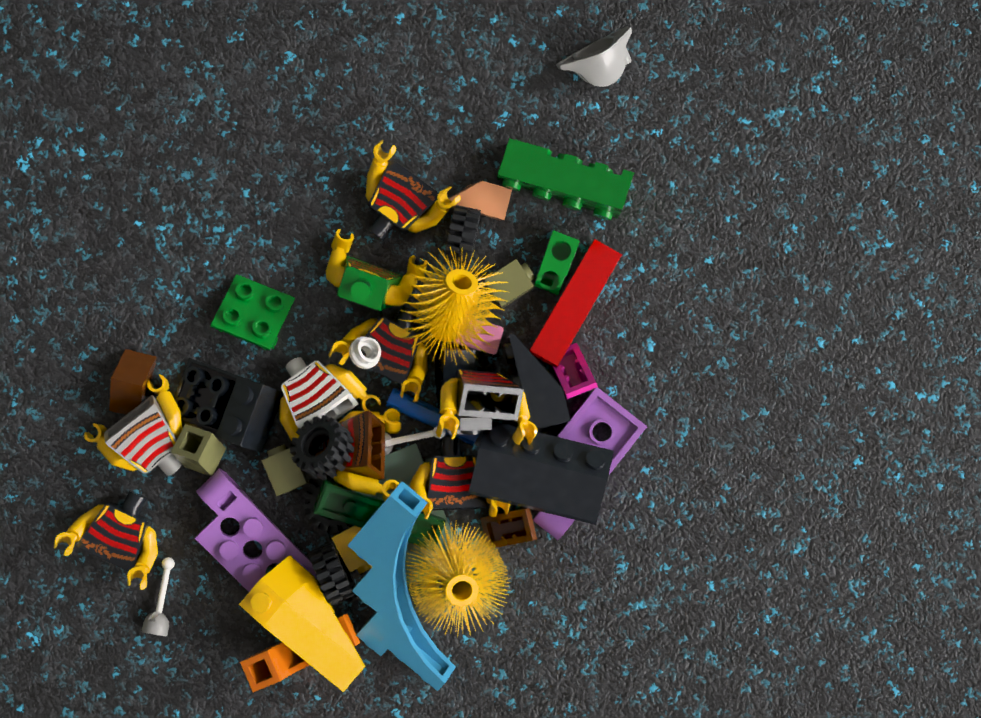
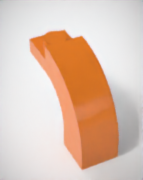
[240,613,360,692]

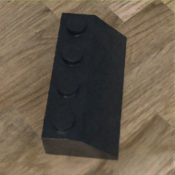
[468,421,614,525]

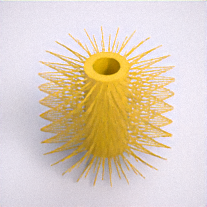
[398,247,508,365]
[405,520,510,637]

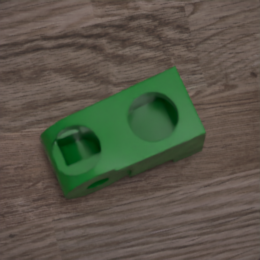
[534,230,580,295]

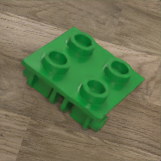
[210,274,295,350]

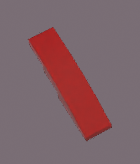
[530,239,622,369]

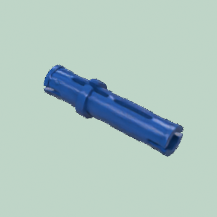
[386,387,479,446]

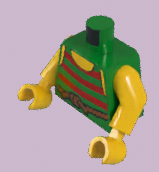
[326,229,427,311]

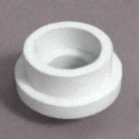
[349,336,381,369]

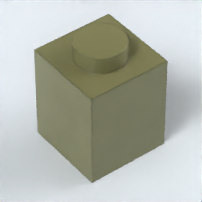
[484,259,535,309]
[171,424,226,477]
[261,444,309,496]

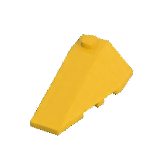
[239,555,365,692]

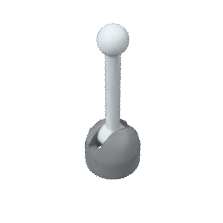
[385,426,446,456]
[142,557,175,636]

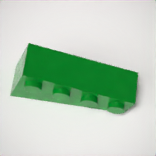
[497,138,634,220]

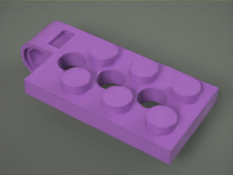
[533,387,647,540]
[195,468,316,592]

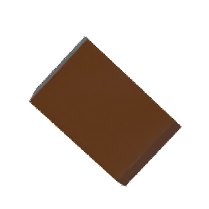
[109,349,157,415]
[480,507,537,549]

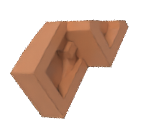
[448,181,512,221]

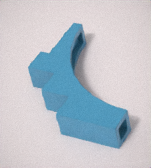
[347,481,456,691]

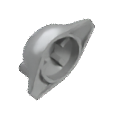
[556,26,632,87]

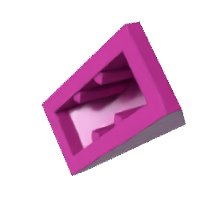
[552,343,598,400]

